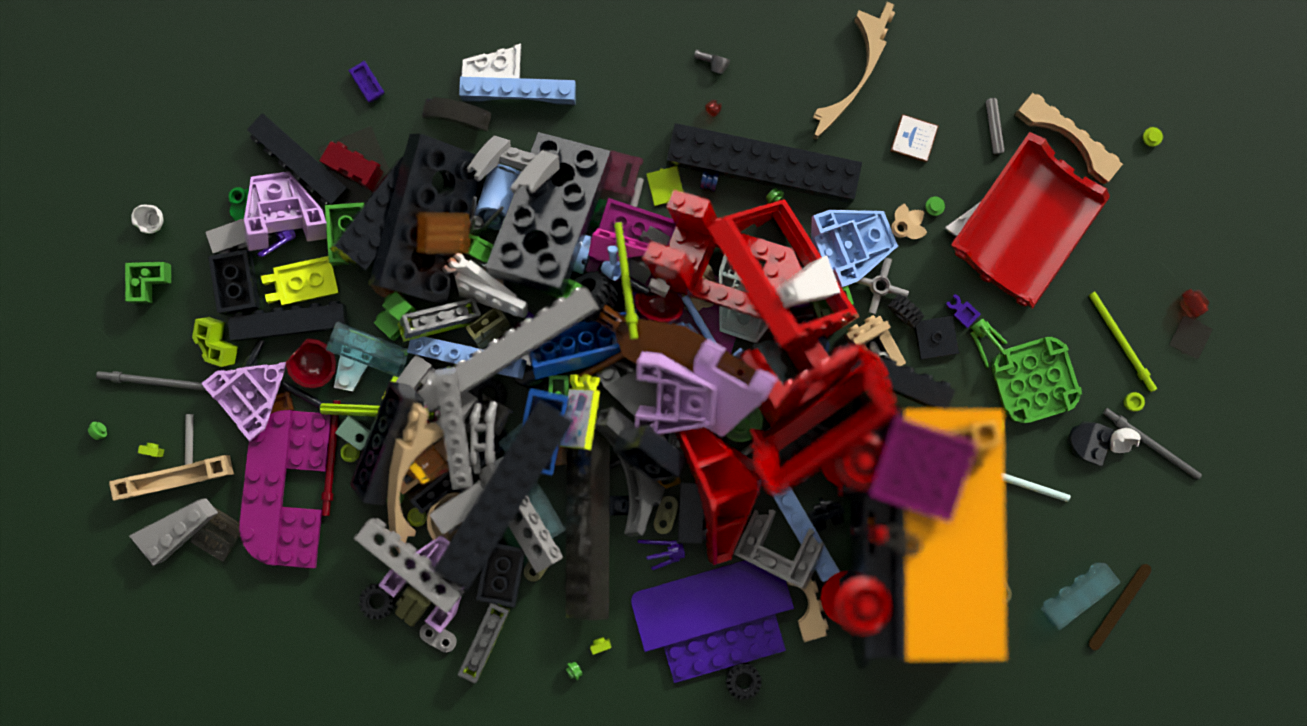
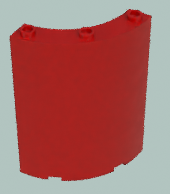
[951,132,1110,308]

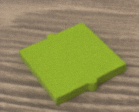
[647,166,684,206]

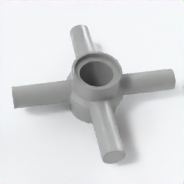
[855,258,909,315]

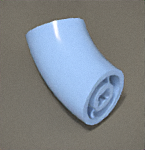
[475,164,522,230]

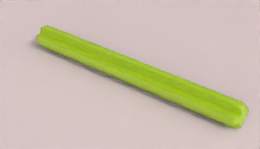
[320,403,435,419]

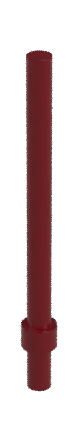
[321,400,341,516]

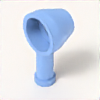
[601,246,621,281]

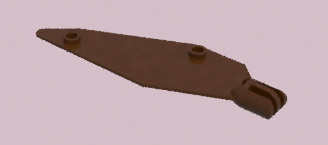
[596,305,758,386]

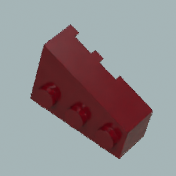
[319,141,384,192]

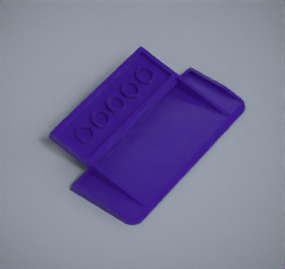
[631,560,794,683]

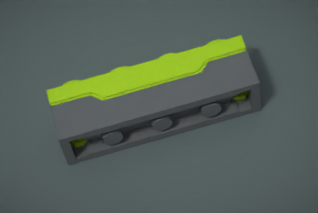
[397,298,481,342]
[458,603,510,683]

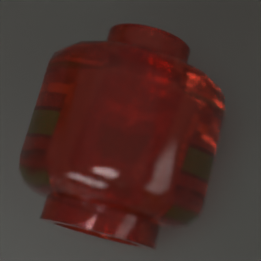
[1179,289,1210,318]

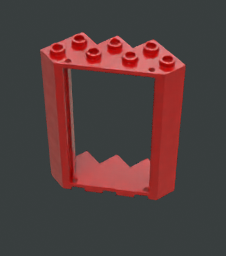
[708,199,860,352]
[750,350,898,496]

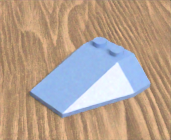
[811,210,898,288]

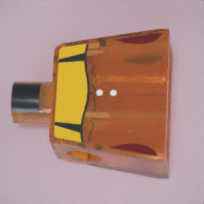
[403,444,450,485]

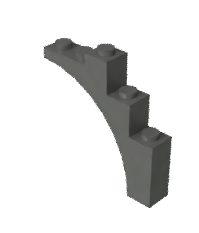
[594,407,665,537]

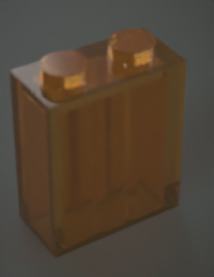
[417,212,470,253]

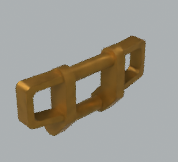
[938,422,1001,468]

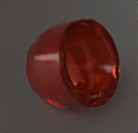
[705,100,722,117]

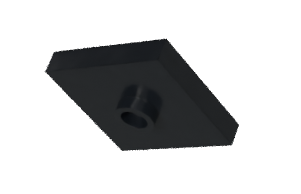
[915,316,959,360]

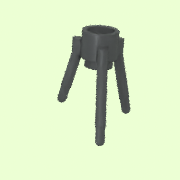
[467,197,504,236]

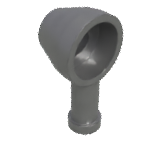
[694,50,730,74]

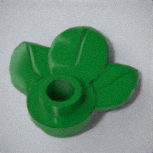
[228,187,249,221]

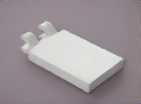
[442,253,516,297]

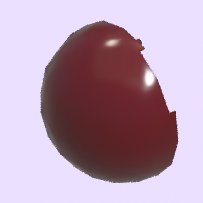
[634,290,684,324]
[286,339,336,388]

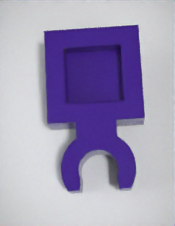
[945,294,981,329]

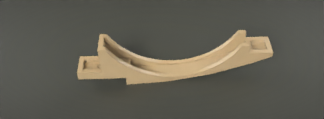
[813,2,895,140]
[387,404,444,553]

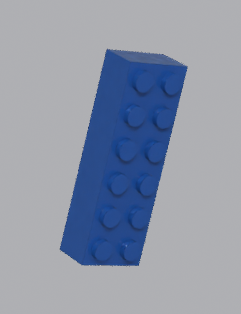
[528,309,639,380]

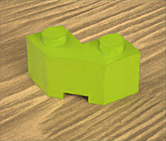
[192,317,238,367]

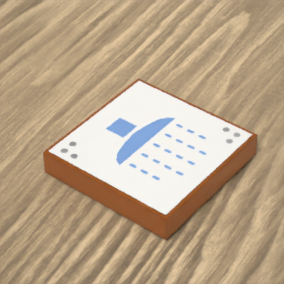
[890,114,938,162]

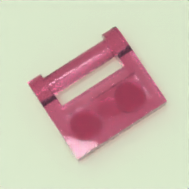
[603,150,644,196]

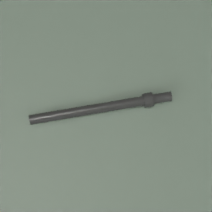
[96,371,207,391]
[1102,408,1202,480]

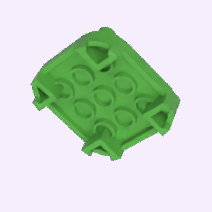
[992,337,1082,423]

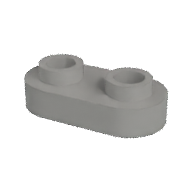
[420,623,457,652]

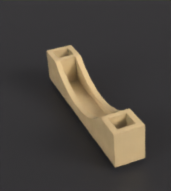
[1014,93,1123,185]
[109,455,234,500]

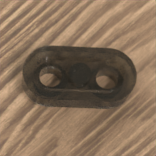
[885,525,922,556]

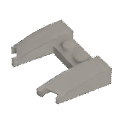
[467,136,560,193]
[396,355,479,430]
[734,510,824,589]

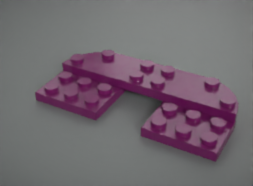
[239,410,331,568]

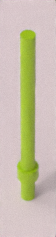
[614,222,638,339]
[1088,291,1157,392]

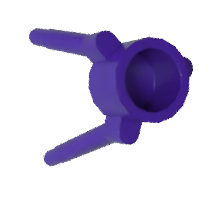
[257,229,296,257]
[637,539,685,570]

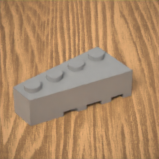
[130,498,218,565]

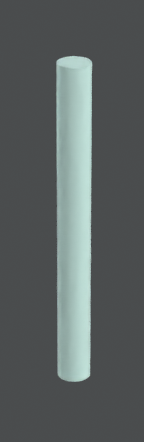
[1004,474,1070,502]

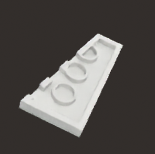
[455,272,528,318]

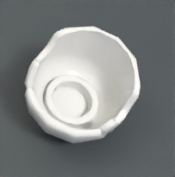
[131,205,164,234]
[1110,428,1140,453]

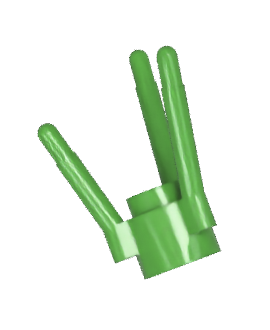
[970,319,1007,368]

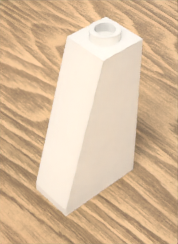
[778,256,840,307]

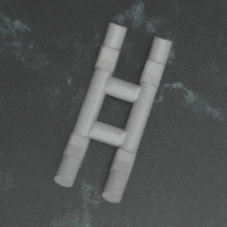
[469,402,497,474]

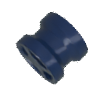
[700,171,719,192]

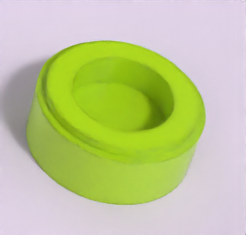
[1124,392,1145,412]

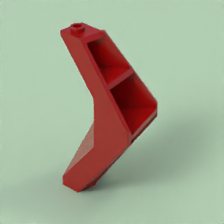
[675,427,763,565]

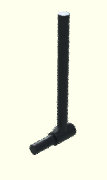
[241,339,325,409]

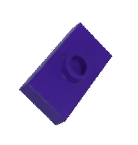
[348,61,385,104]

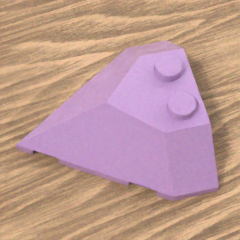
[201,362,286,441]

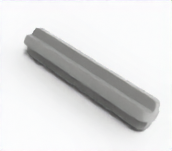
[986,98,1004,154]

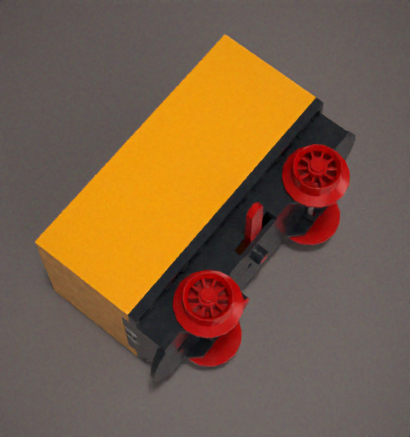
[821,395,1006,669]

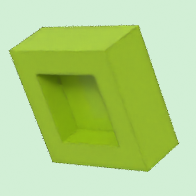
[138,442,164,457]
[590,637,612,654]

